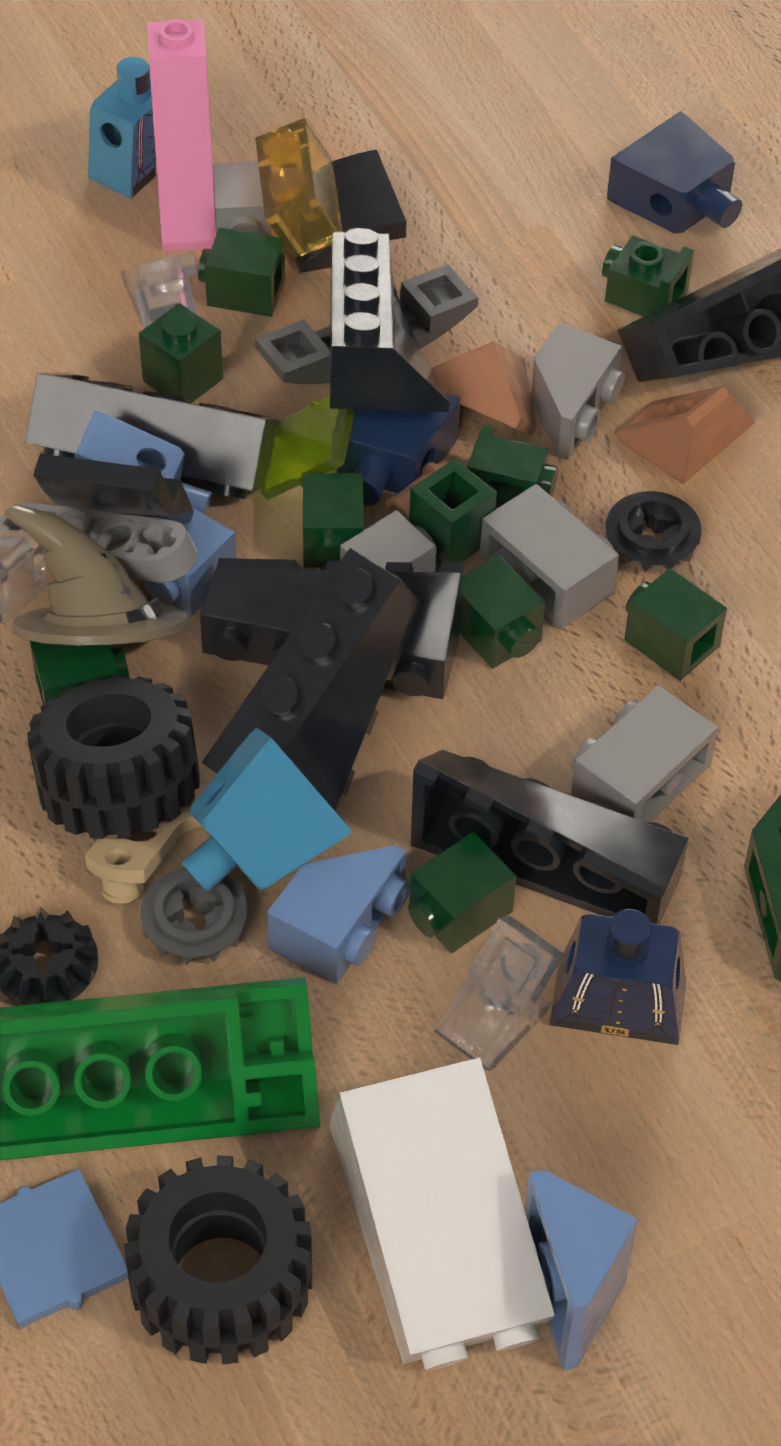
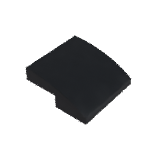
[273,149,406,273]
[33,453,194,522]

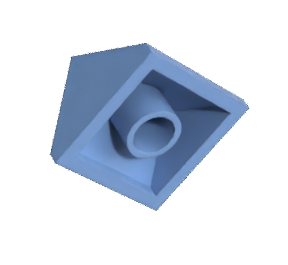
[525,1169,638,1371]

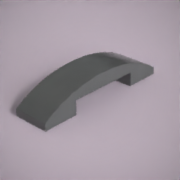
[255,264,479,384]

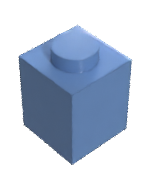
[143,508,236,616]

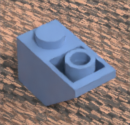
[267,845,411,984]

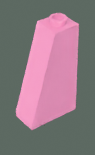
[147,19,216,251]

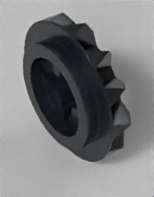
[605,491,702,572]
[0,907,98,1005]

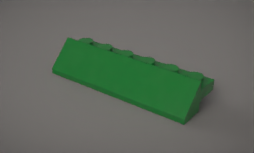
[0,977,320,1161]

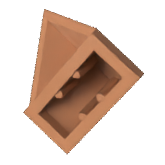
[432,341,536,436]
[615,386,755,484]

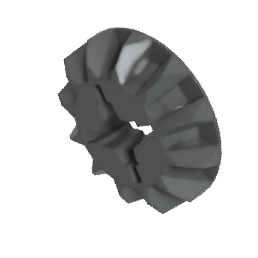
[140,867,248,966]

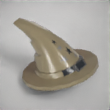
[5,504,188,646]

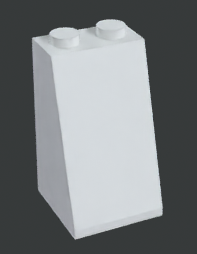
[329,1058,555,1371]

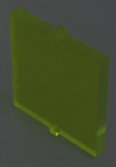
[260,396,355,500]

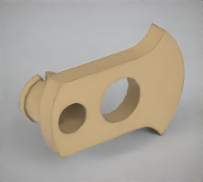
[85,802,203,904]

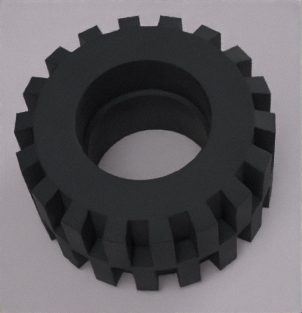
[27,675,201,839]
[124,1155,312,1365]

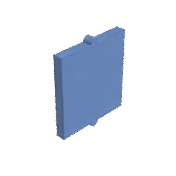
[0,1168,128,1329]

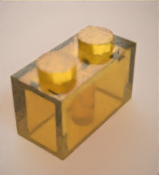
[255,118,342,258]

